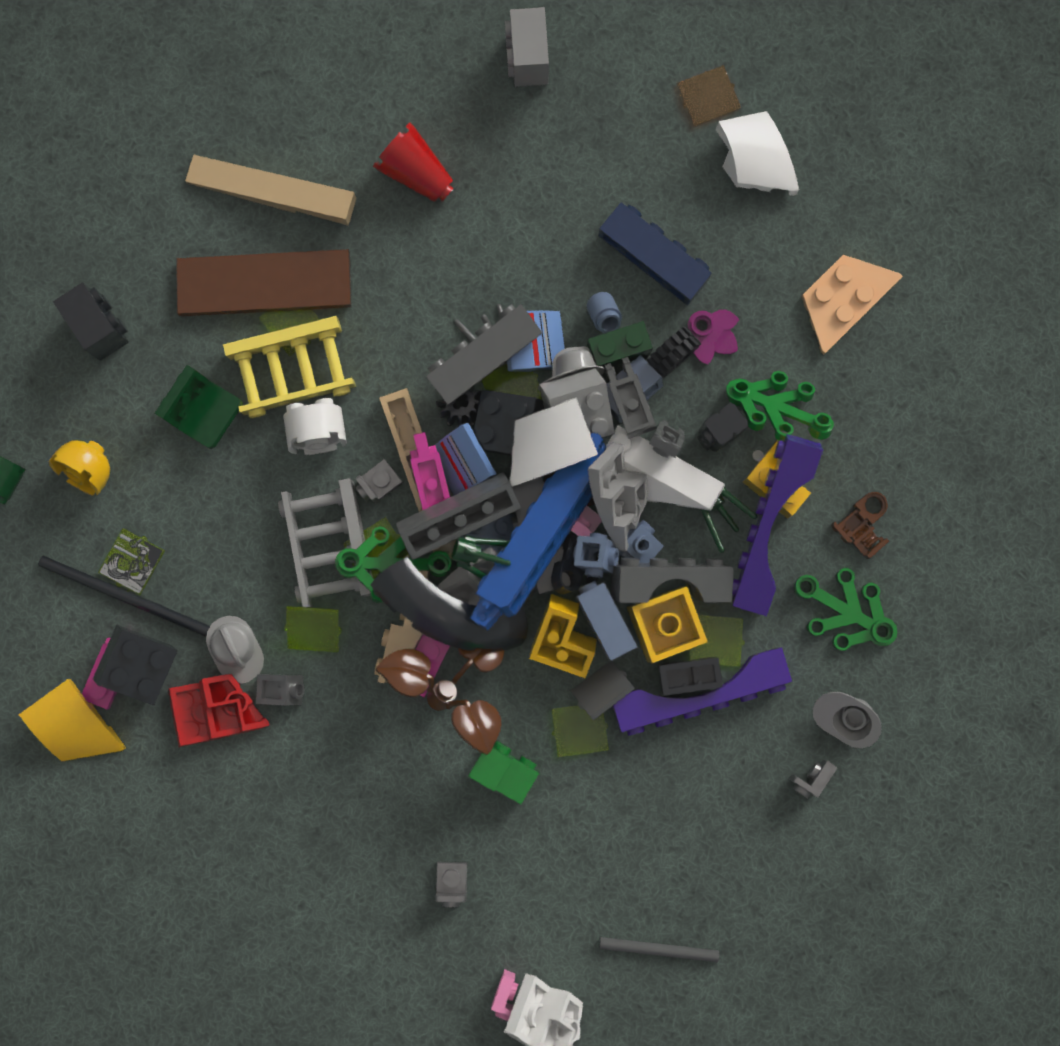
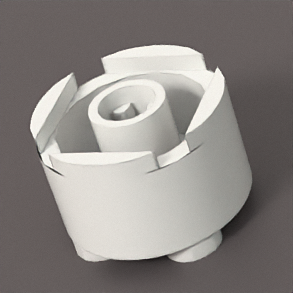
[283,398,347,455]

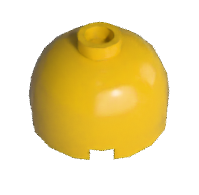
[48,440,110,495]

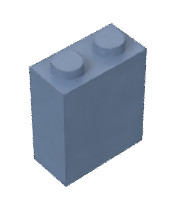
[576,581,637,661]

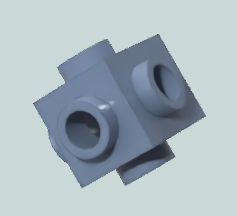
[619,520,664,563]
[573,533,619,578]

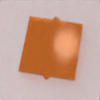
[677,65,741,126]

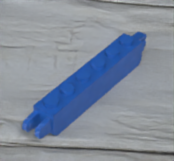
[471,432,606,630]

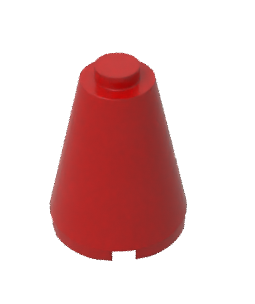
[373,122,454,202]

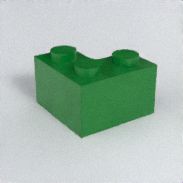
[469,740,539,805]

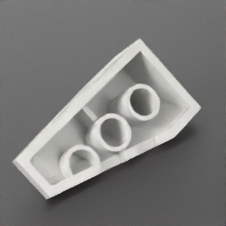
[606,426,725,511]

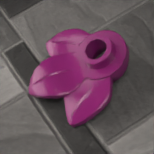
[688,309,739,365]

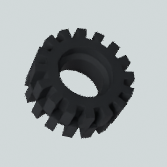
[647,326,701,379]

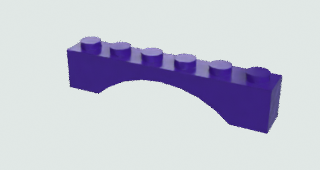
[732,434,823,616]
[613,647,792,736]

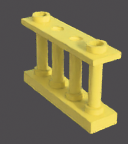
[223,316,356,418]

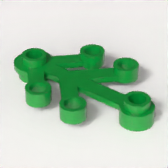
[726,371,834,441]
[335,526,452,603]
[794,568,897,651]

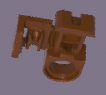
[831,492,889,559]

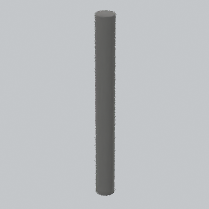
[599,937,719,963]

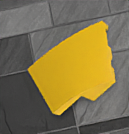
[19,679,126,761]

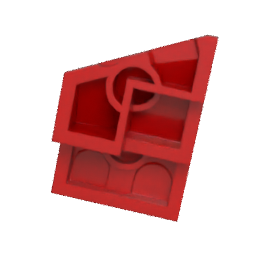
[168,673,269,747]

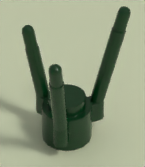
[700,487,757,553]
[451,535,511,579]

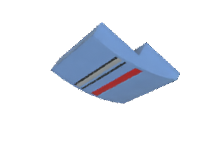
[507,311,565,372]
[435,423,496,495]

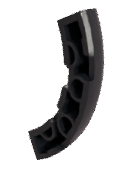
[370,557,528,652]

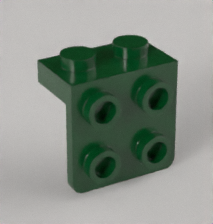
[154,365,243,449]

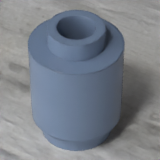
[586,292,622,333]

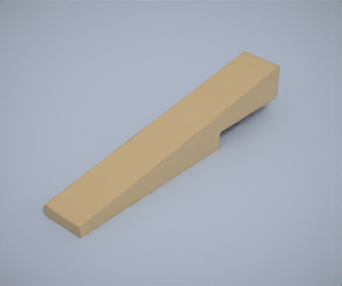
[185,155,356,226]
[379,388,456,563]

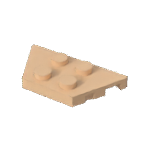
[801,255,903,355]

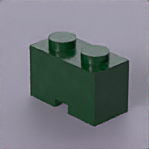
[587,321,653,368]

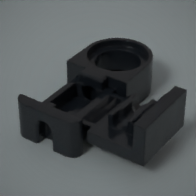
[551,533,599,594]

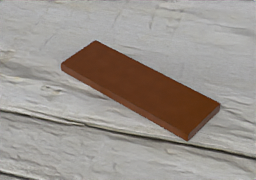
[177,249,352,316]

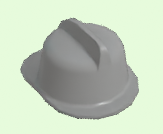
[538,346,605,391]
[206,616,264,684]
[813,692,881,748]

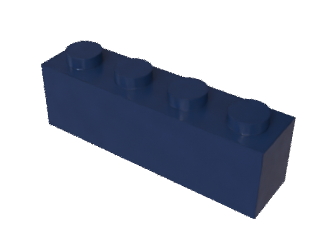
[598,202,712,306]

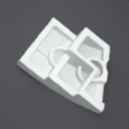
[716,111,799,195]
[509,398,598,487]
[504,974,583,1046]

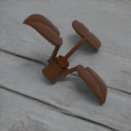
[376,648,505,755]

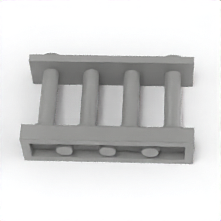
[278,478,376,609]

